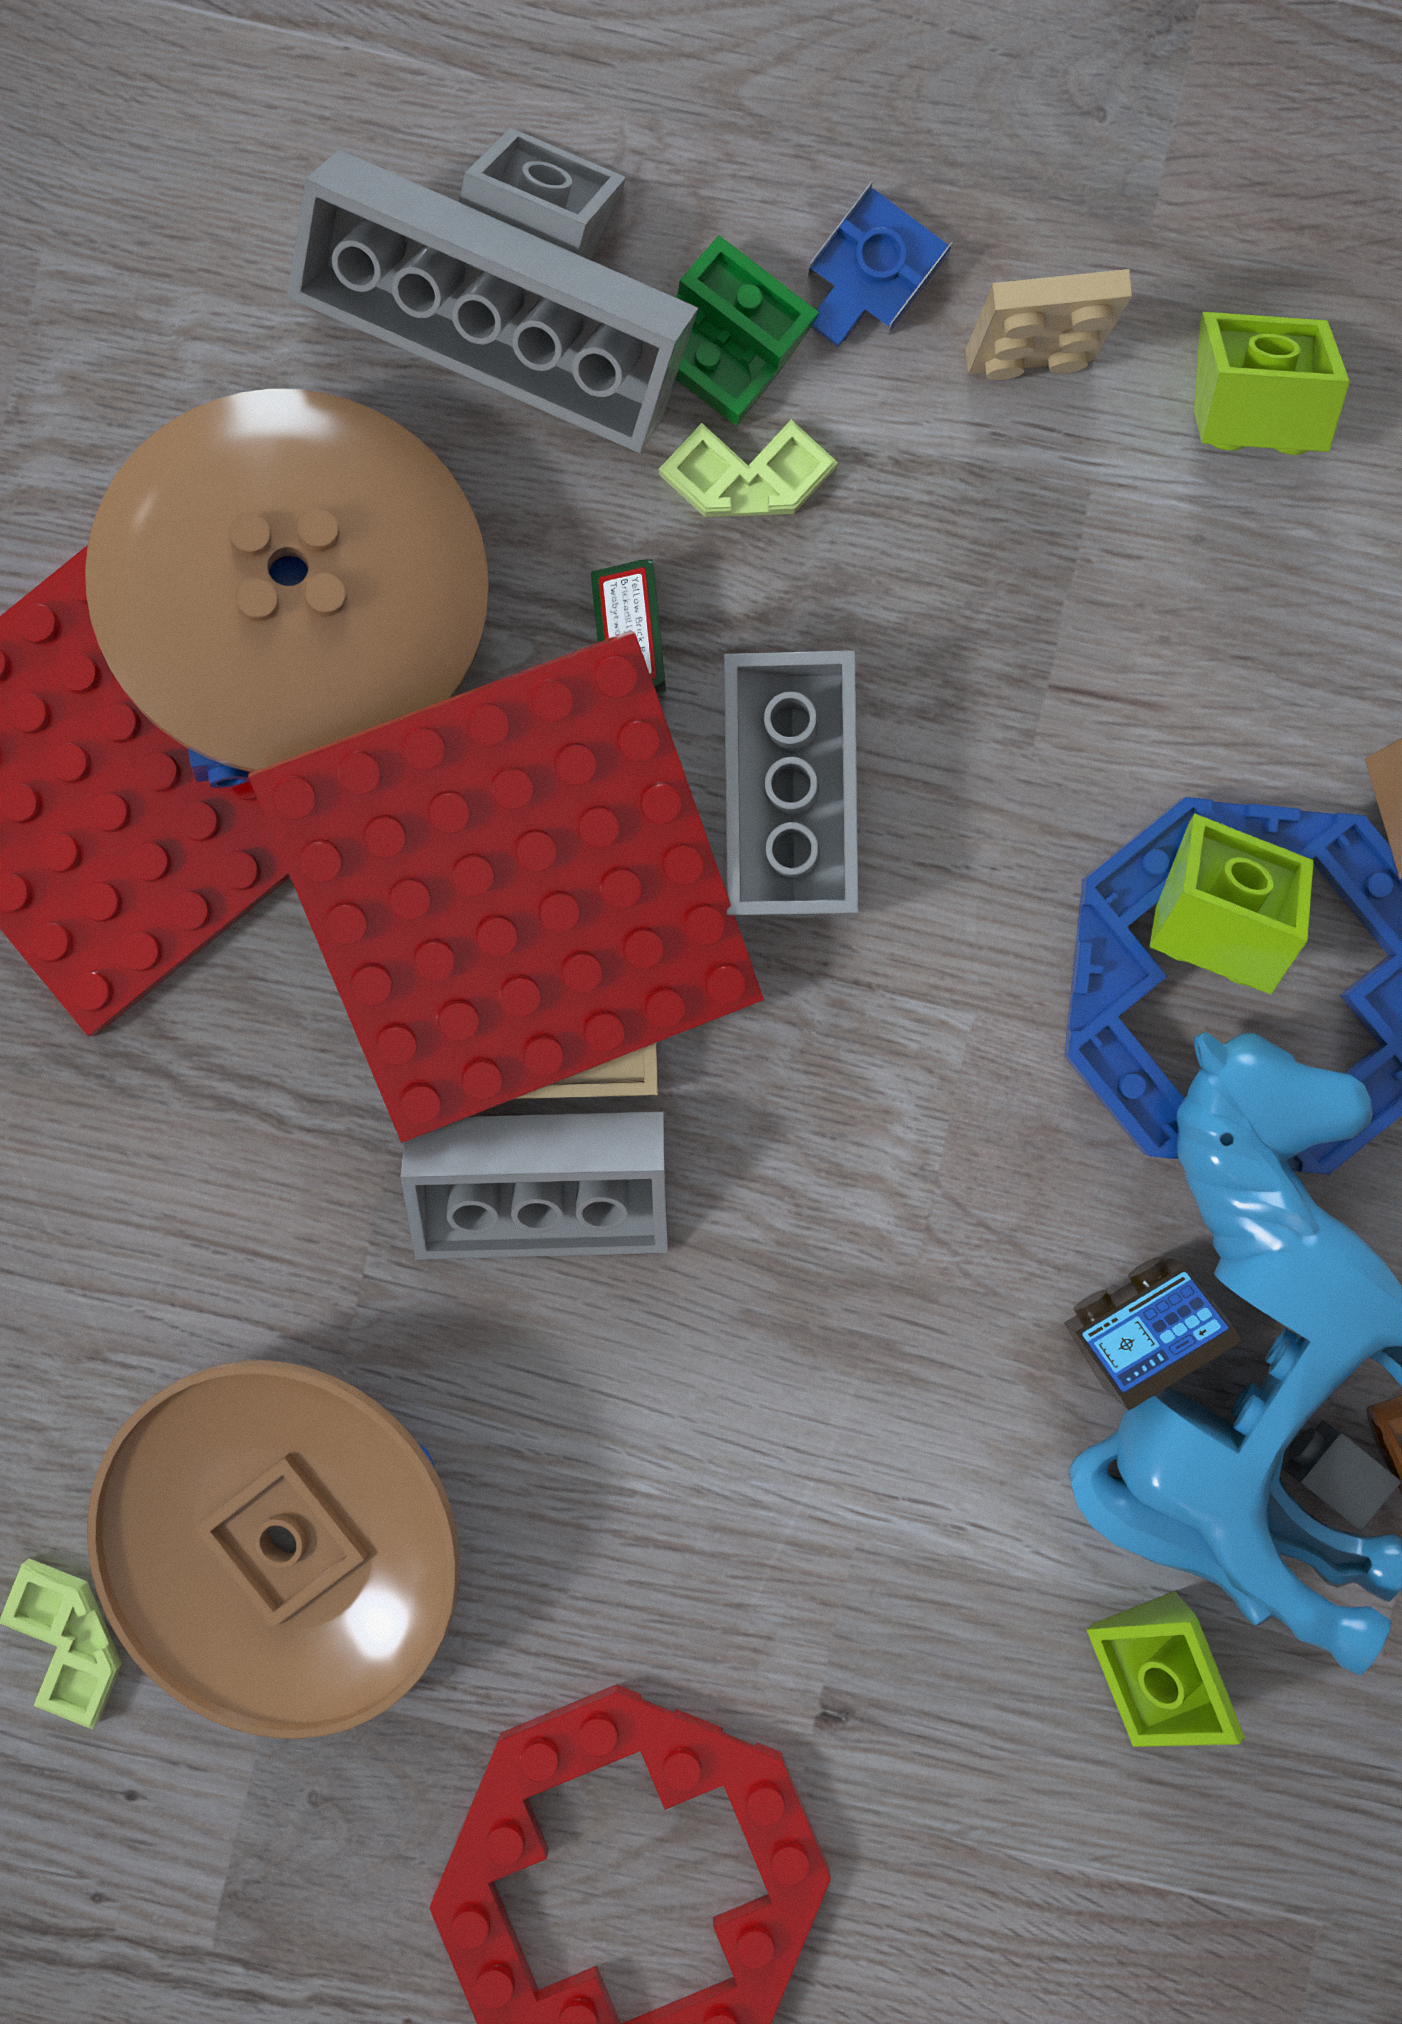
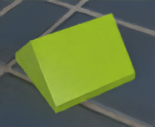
[1086,1591,1245,1747]

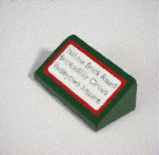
[591,559,666,693]

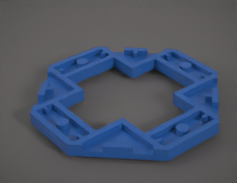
[1064,797,1402,1175]

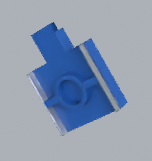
[808,181,953,347]

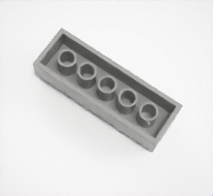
[287,149,698,453]

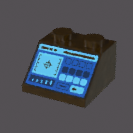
[1064,1257,1243,1410]

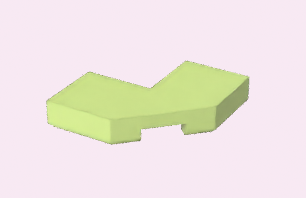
[659,419,838,517]
[0,1558,122,1730]

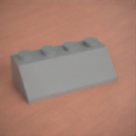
[724,651,858,918]
[401,1112,668,1260]

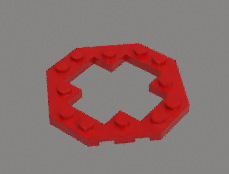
[429,1684,831,2024]

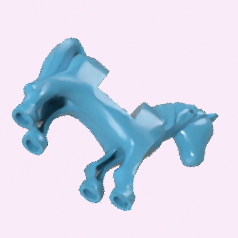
[1069,1032,1402,1676]

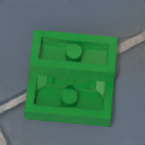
[675,235,819,426]

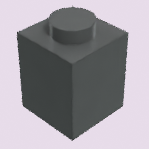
[1283,1420,1402,1532]

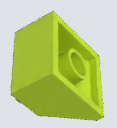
[1194,312,1350,455]
[1150,813,1314,995]

